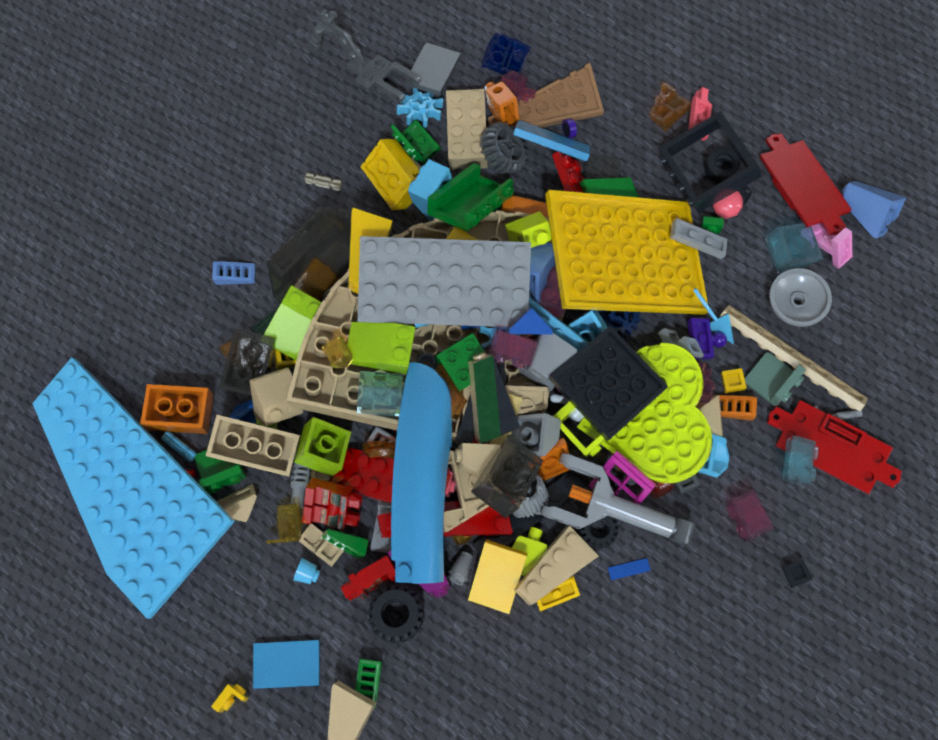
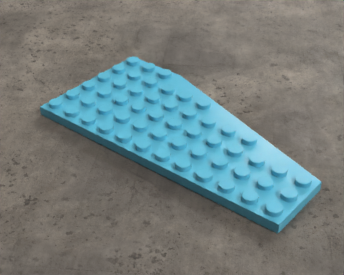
[32,357,235,619]

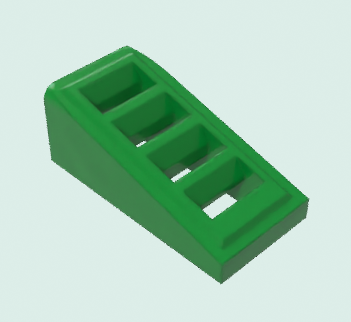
[321,529,368,559]
[355,659,383,708]

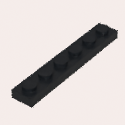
[473,470,586,557]

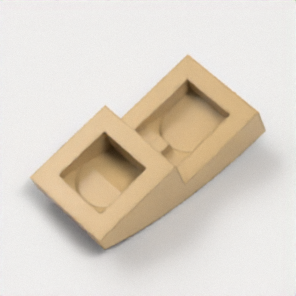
[297,523,344,567]

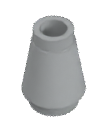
[448,551,473,586]

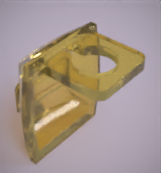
[266,503,303,544]

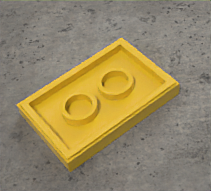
[468,539,528,614]

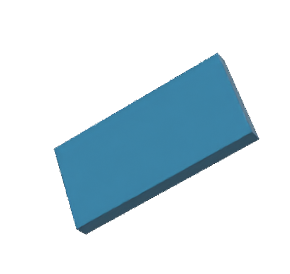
[513,120,590,161]

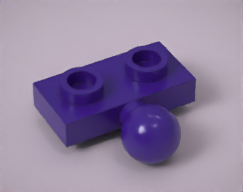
[687,318,727,360]

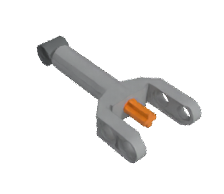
[541,453,695,546]

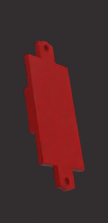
[760,133,852,236]
[767,400,902,494]

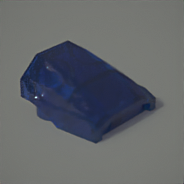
[481,33,531,80]

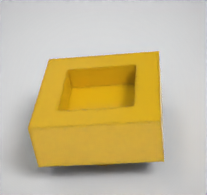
[720,368,747,393]

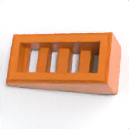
[713,395,757,421]

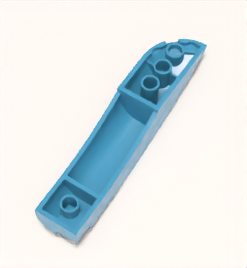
[391,362,452,584]

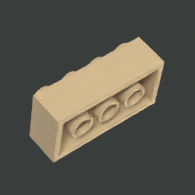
[446,89,488,170]
[206,415,301,476]

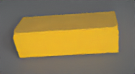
[536,575,580,611]

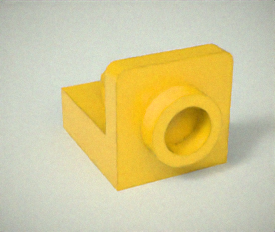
[211,683,249,712]

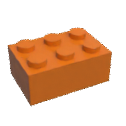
[140,384,214,434]

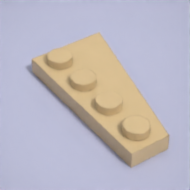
[462,385,548,419]
[514,526,598,605]

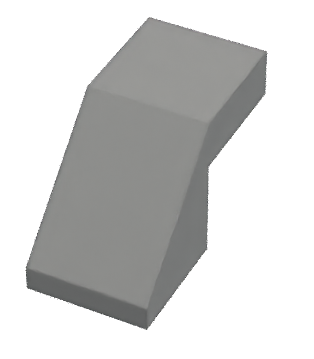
[658,328,704,358]

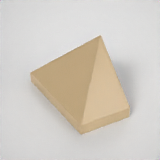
[696,395,723,437]
[216,484,257,522]

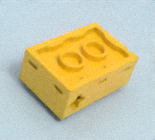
[361,139,420,210]

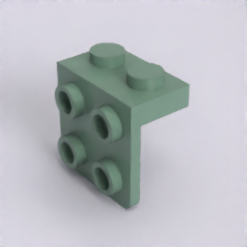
[745,352,806,407]

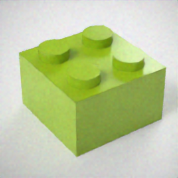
[294,417,351,477]

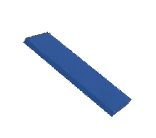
[608,558,651,580]

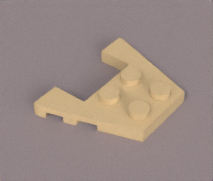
[443,450,502,533]

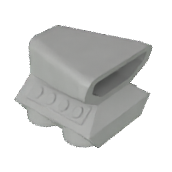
[517,333,578,391]

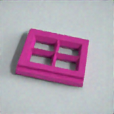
[589,450,656,505]

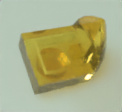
[322,336,353,368]

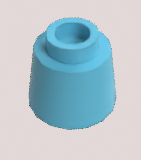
[293,558,320,584]

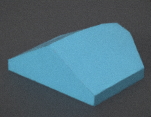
[698,434,729,478]

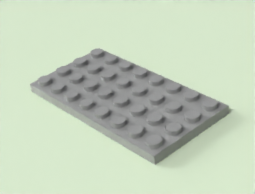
[358,236,531,327]

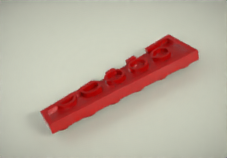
[377,496,513,538]

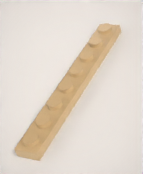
[720,305,868,411]

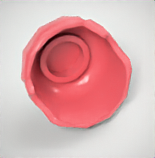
[713,191,743,219]

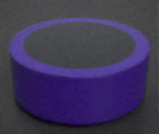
[562,118,577,138]

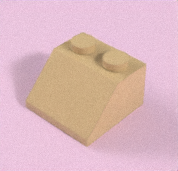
[250,367,303,427]

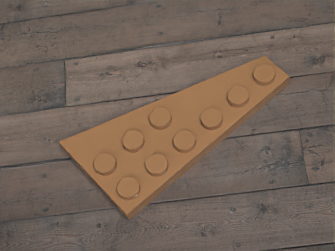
[488,63,604,130]

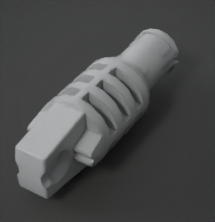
[290,463,311,508]

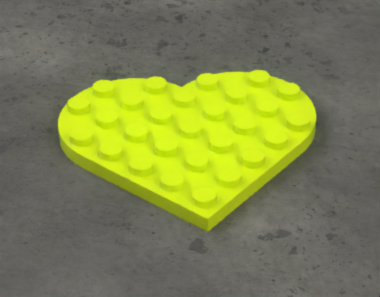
[577,343,712,483]

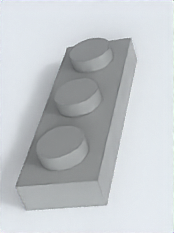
[670,218,728,259]

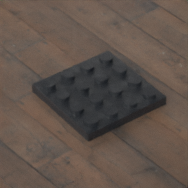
[549,326,669,442]

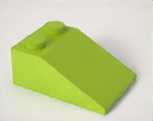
[260,285,322,361]
[344,322,415,374]

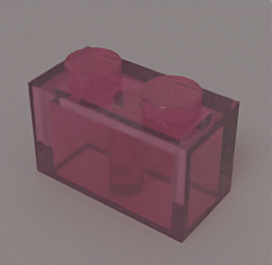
[488,329,538,369]
[727,489,774,542]

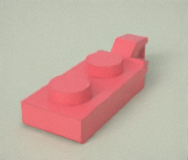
[688,87,712,141]

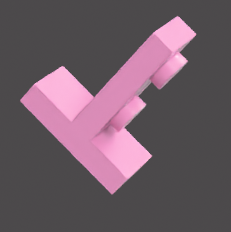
[801,223,853,269]

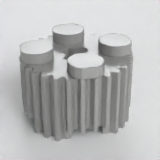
[501,468,549,518]

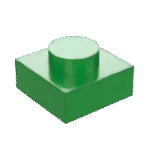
[701,216,724,234]

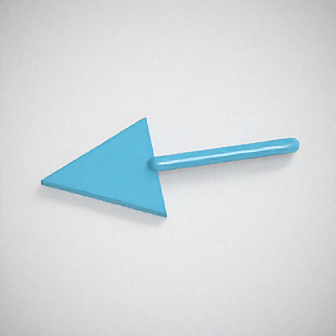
[693,288,734,344]

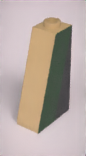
[468,352,520,444]

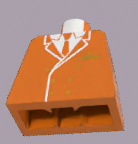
[484,82,519,126]

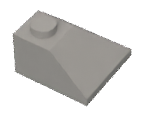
[508,413,561,458]

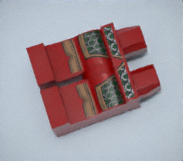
[302,477,363,530]
[340,556,397,601]

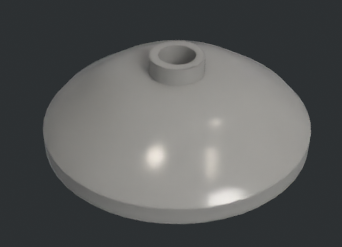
[769,268,832,327]

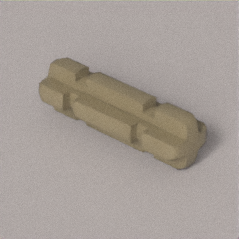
[305,172,342,191]

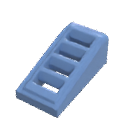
[212,261,256,285]

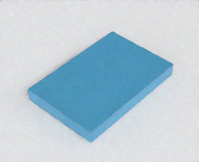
[253,640,320,689]

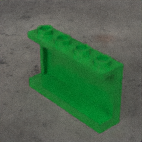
[427,163,514,232]

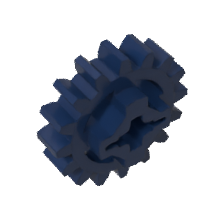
[598,310,641,338]

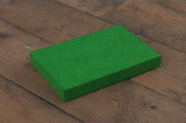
[580,177,638,198]

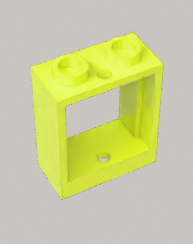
[553,401,617,457]

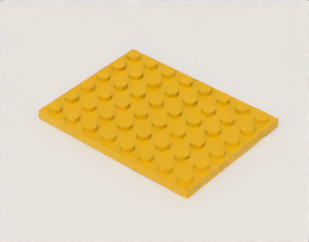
[545,190,708,315]

